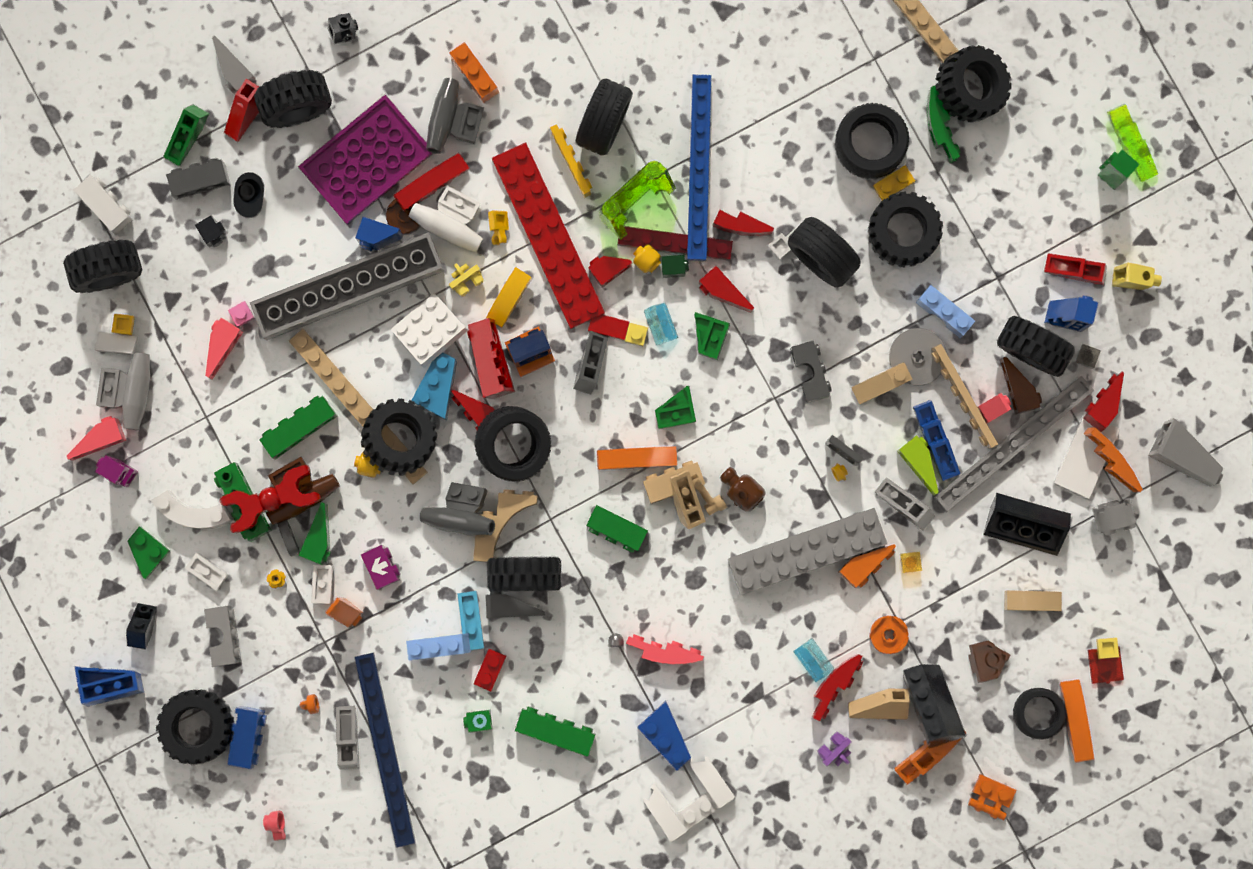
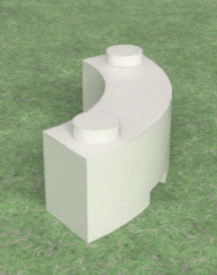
[151,490,234,529]

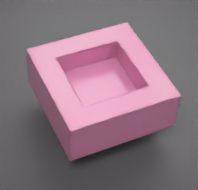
[228,301,255,327]

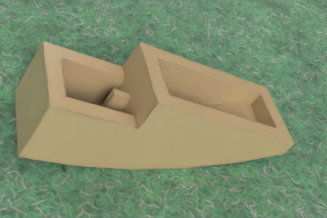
[1004,591,1062,611]

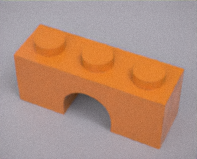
[449,42,499,103]

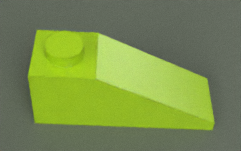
[897,435,939,496]

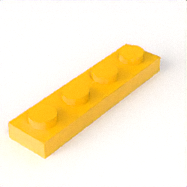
[550,124,592,198]

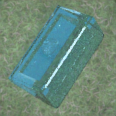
[644,303,678,346]
[793,638,834,682]

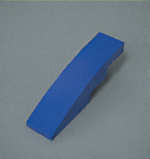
[913,400,960,481]

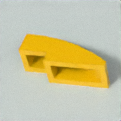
[486,267,532,328]

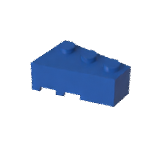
[1044,296,1099,332]
[74,666,144,707]
[227,706,267,769]

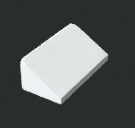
[95,332,138,355]

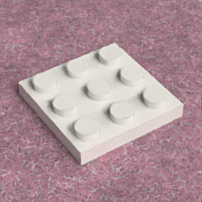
[391,293,468,368]

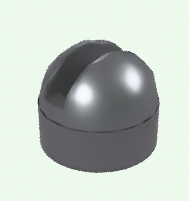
[608,633,624,647]

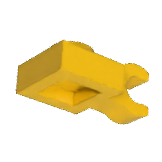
[488,210,509,245]

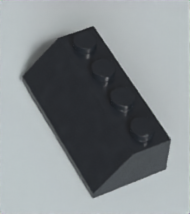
[983,493,1071,556]
[903,664,966,748]

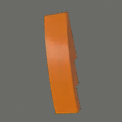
[1084,428,1143,493]
[597,446,677,470]
[1060,679,1094,763]

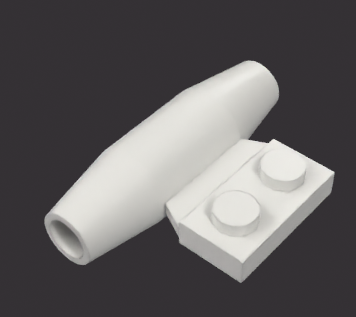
[409,186,483,252]

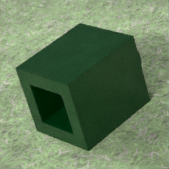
[661,255,689,278]

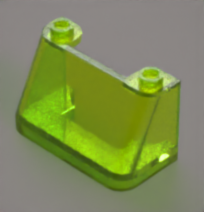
[598,161,676,240]

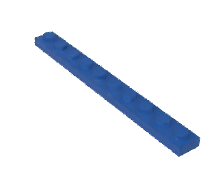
[687,74,711,261]

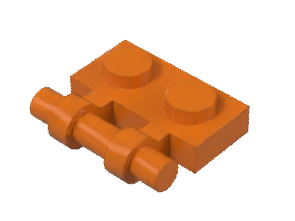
[968,774,1016,820]

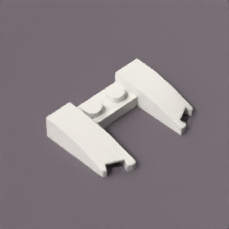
[644,756,735,843]

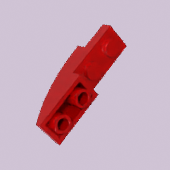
[812,654,864,721]

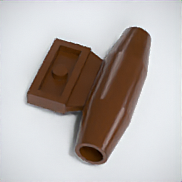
[266,457,340,525]

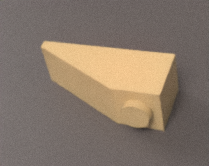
[851,362,913,405]
[670,470,706,529]

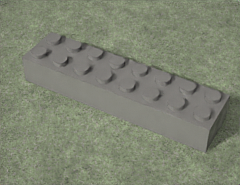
[728,508,887,595]

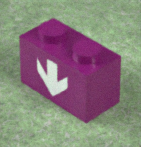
[361,545,401,590]

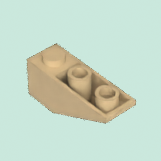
[848,688,910,719]

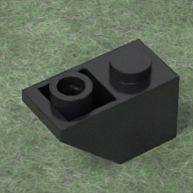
[126,603,157,650]

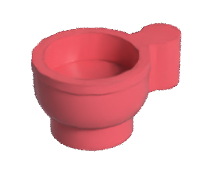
[263,810,286,841]

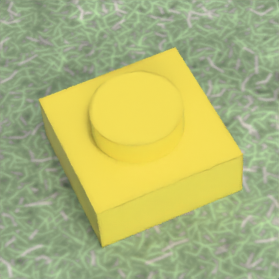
[625,323,648,346]
[1096,638,1119,659]

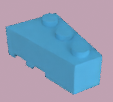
[412,352,457,421]

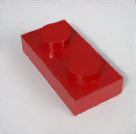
[473,648,507,692]

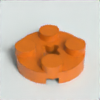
[869,615,909,654]

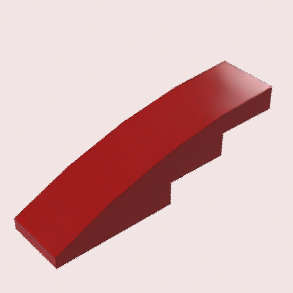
[394,153,469,211]

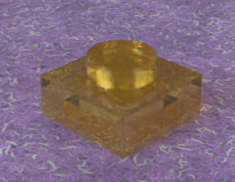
[900,552,922,573]

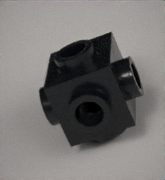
[328,13,358,44]

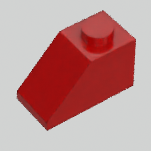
[588,256,632,288]

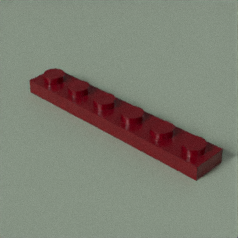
[617,226,733,261]

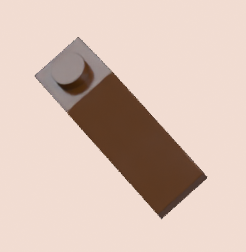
[1000,357,1042,415]

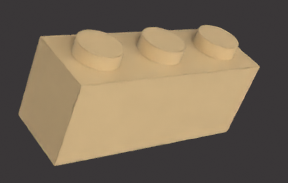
[643,460,705,504]

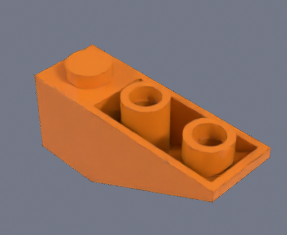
[838,544,896,588]

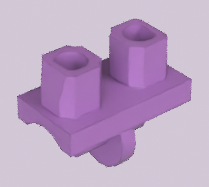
[817,731,852,766]

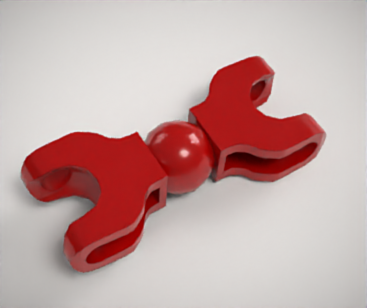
[219,465,321,533]

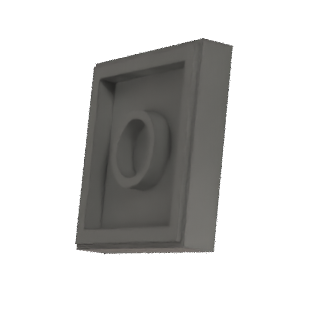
[825,435,863,466]

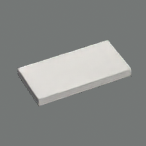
[1053,414,1120,499]

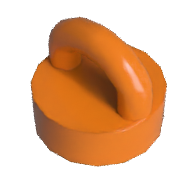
[299,694,319,714]

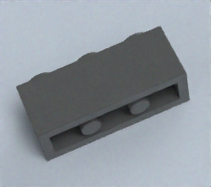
[166,158,230,199]

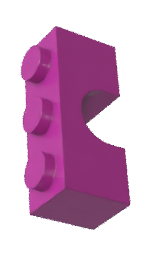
[95,455,139,487]

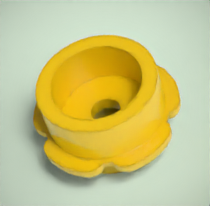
[831,463,848,482]
[267,569,286,588]

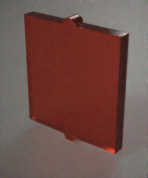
[1087,646,1124,684]

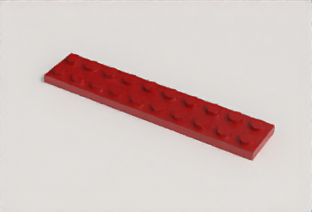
[492,142,605,329]

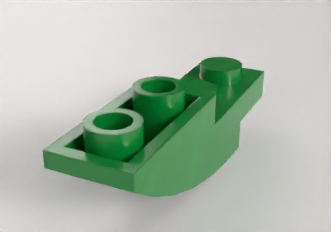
[927,85,961,163]

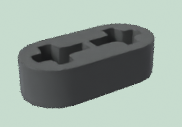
[277,520,300,557]

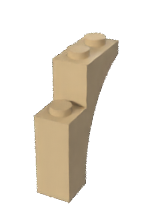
[473,490,538,562]

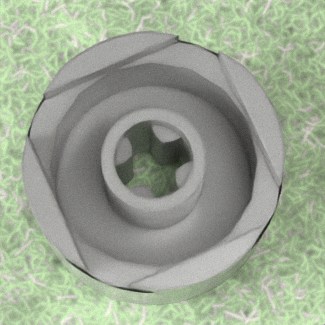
[1092,499,1136,535]

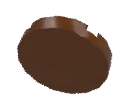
[386,199,421,235]

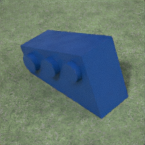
[637,700,691,771]

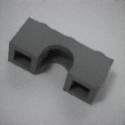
[790,341,832,404]

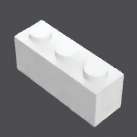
[74,175,133,235]

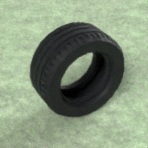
[575,78,633,156]
[835,103,909,179]
[788,217,861,288]
[475,406,552,482]

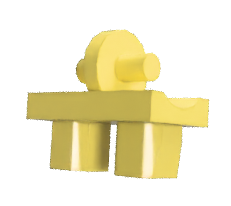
[449,263,484,297]

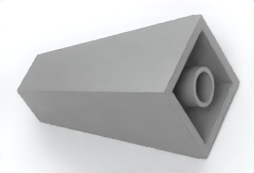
[1148,418,1224,487]

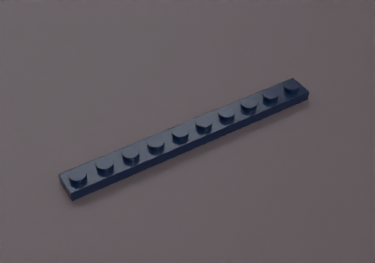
[354,652,416,848]

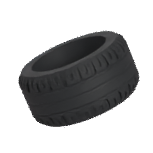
[1013,688,1067,739]

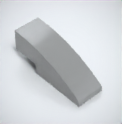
[336,706,359,770]

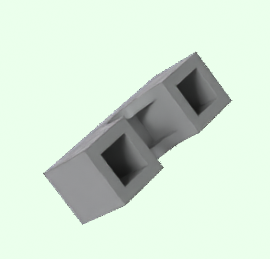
[204,606,241,667]

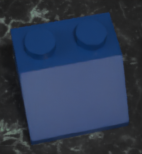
[355,217,403,252]

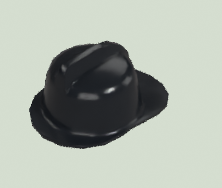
[233,172,264,218]

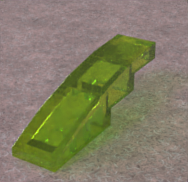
[1107,104,1159,182]

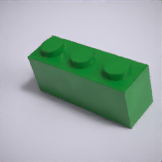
[1098,149,1140,190]
[586,505,648,553]

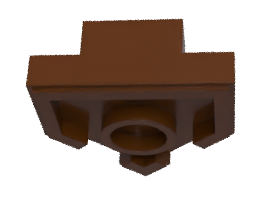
[968,640,1011,683]

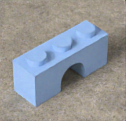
[916,285,975,338]
[406,633,471,660]

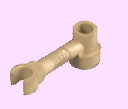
[691,473,727,515]

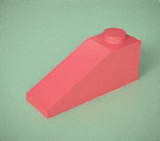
[205,318,243,380]
[67,416,126,461]

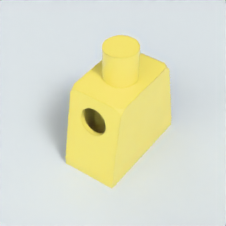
[1112,263,1162,290]

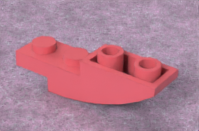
[626,634,704,664]

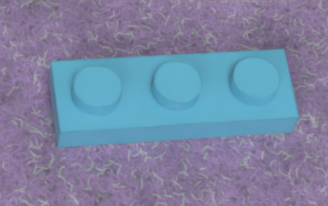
[457,591,485,650]

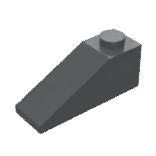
[573,331,608,394]
[486,591,545,618]

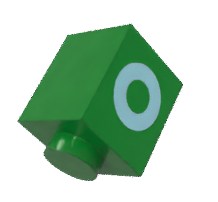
[463,709,493,732]

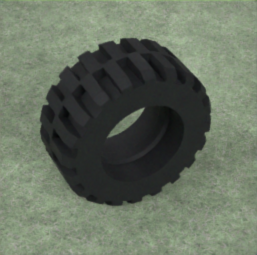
[935,45,1012,122]
[254,70,332,128]
[868,191,943,267]
[63,240,143,293]
[997,316,1075,377]
[361,398,437,476]
[487,557,562,591]
[156,689,235,765]

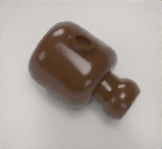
[720,467,766,512]

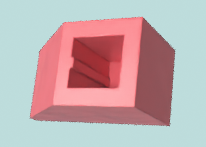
[977,393,1011,424]

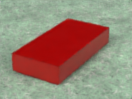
[588,315,630,341]

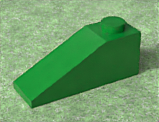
[163,104,209,166]
[299,502,331,565]

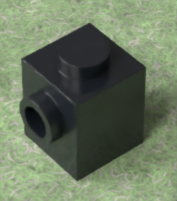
[195,215,226,247]

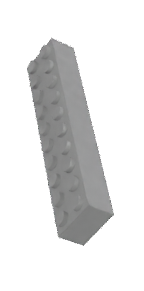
[249,232,444,341]

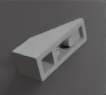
[212,35,256,93]
[875,477,935,531]

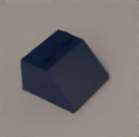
[507,329,552,368]

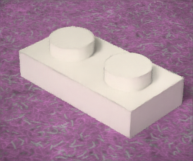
[185,553,228,591]
[311,564,333,604]

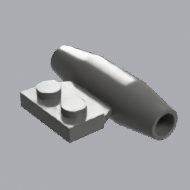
[426,78,484,154]
[420,482,495,535]

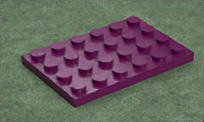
[298,94,433,225]

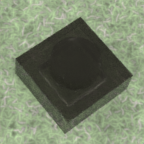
[1075,344,1101,369]

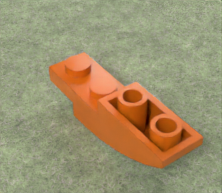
[894,731,966,785]

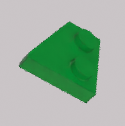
[694,312,730,360]
[655,386,696,429]
[127,526,170,579]

